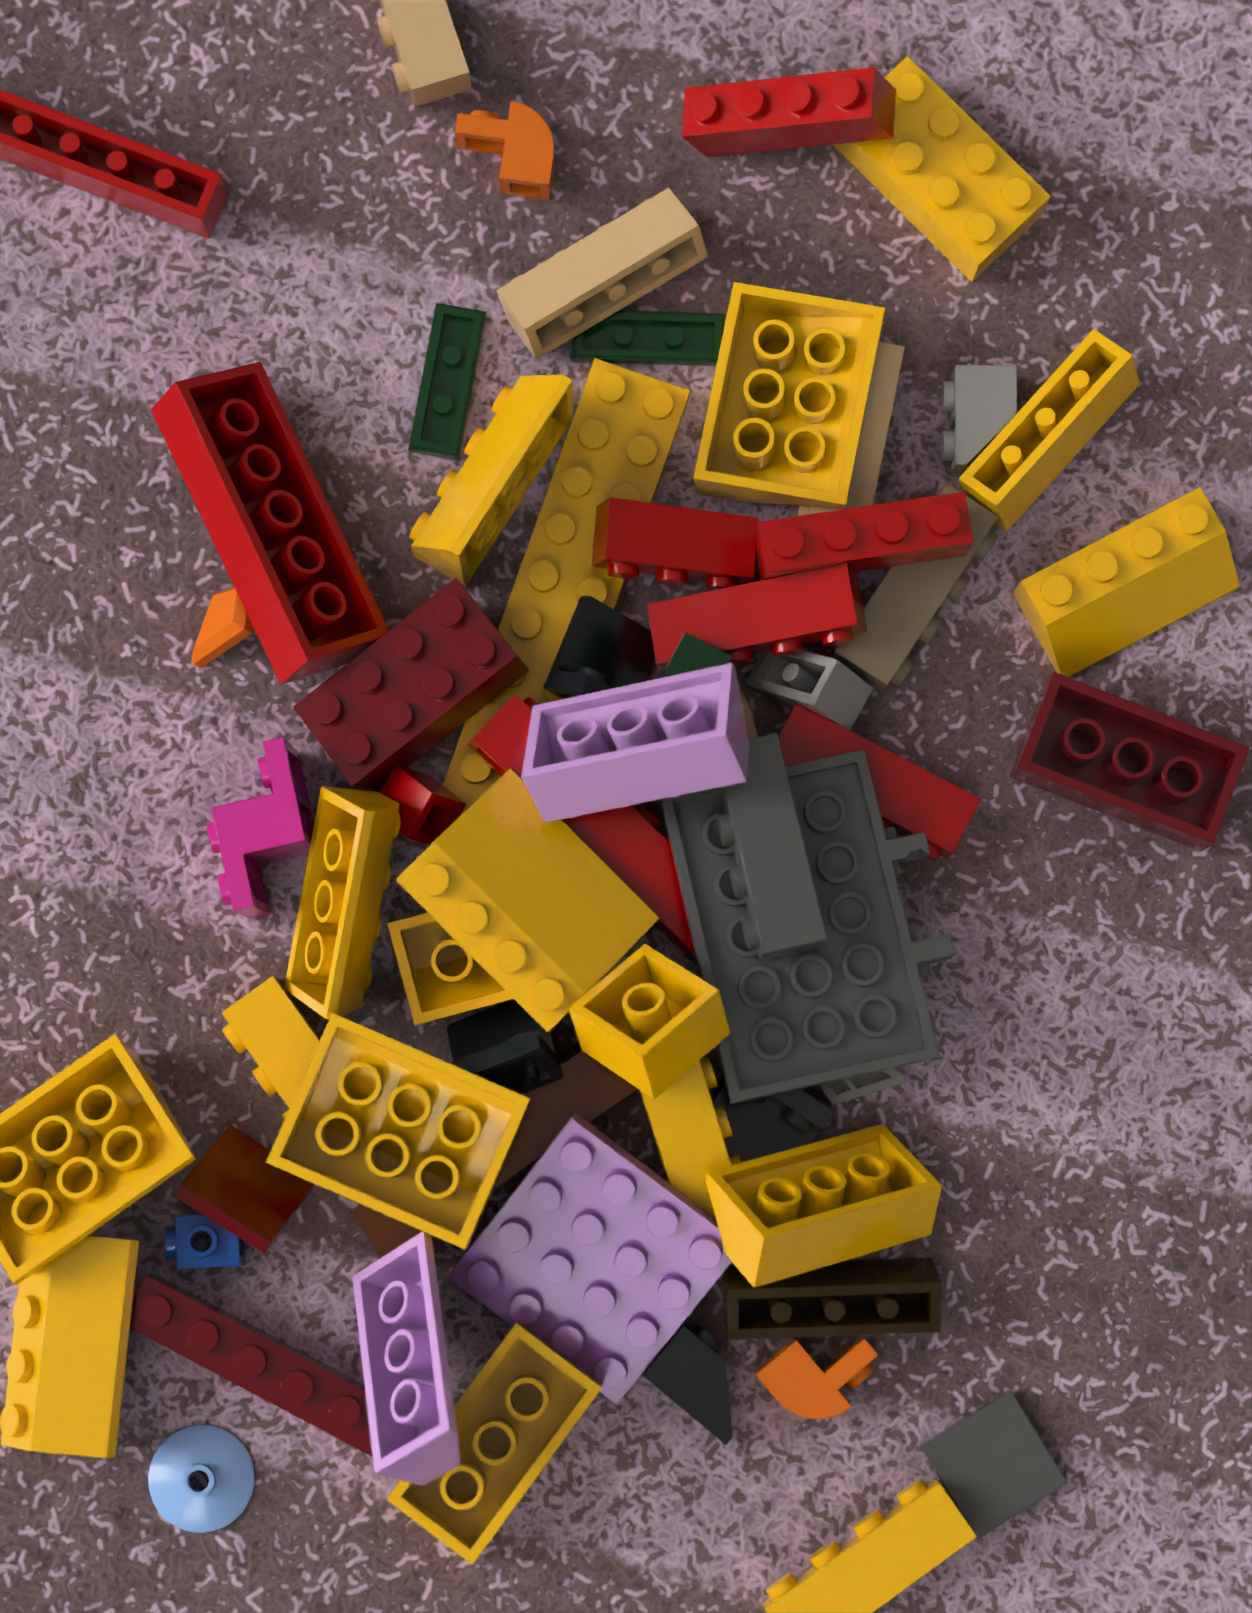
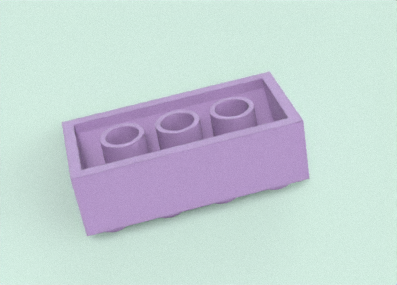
[521,663,750,823]
[352,1231,460,1486]

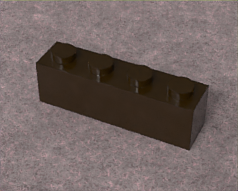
[722,1258,942,1340]

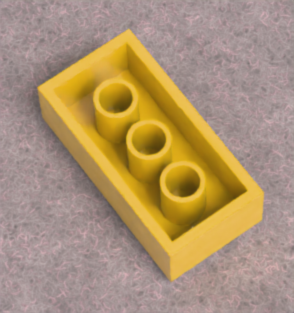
[833,56,1051,282]
[386,1322,602,1565]

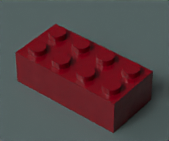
[293,578,530,792]
[1009,672,1249,851]

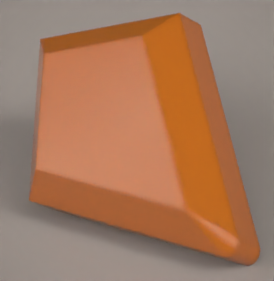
[191,587,255,668]

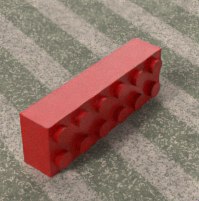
[151,362,389,685]

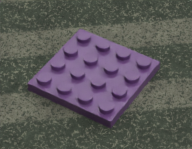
[448,1112,732,1404]

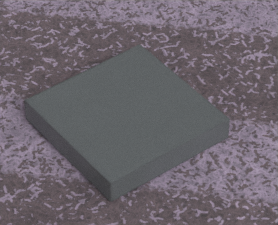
[919,1390,1067,1539]

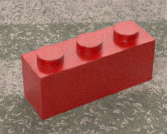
[592,497,758,591]

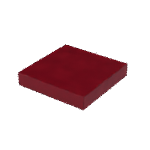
[175,1124,315,1254]

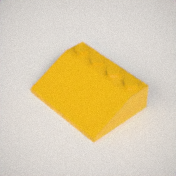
[693,282,885,508]
[409,374,573,588]
[395,768,659,1033]
[266,1013,530,1249]
[0,1034,196,1286]

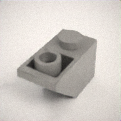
[941,365,1017,476]

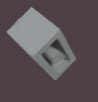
[745,650,873,731]

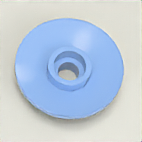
[148,1425,255,1533]

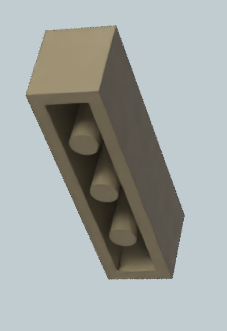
[833,483,999,694]

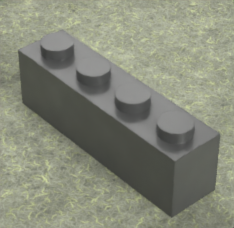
[709,733,827,961]

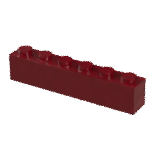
[130,1273,373,1457]

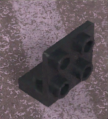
[543,596,655,699]
[447,999,564,1094]
[713,1083,835,1163]

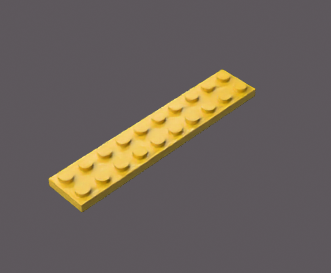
[443,358,690,816]

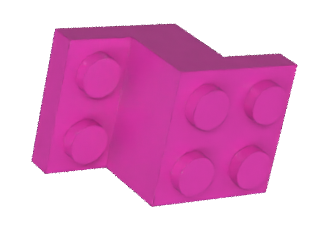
[207,737,314,919]

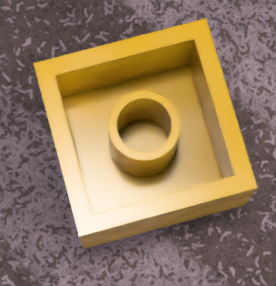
[568,944,730,1100]

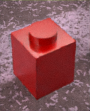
[380,764,466,845]

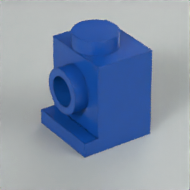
[165,1214,245,1269]

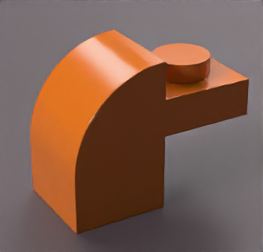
[455,101,555,201]
[753,1337,878,1419]

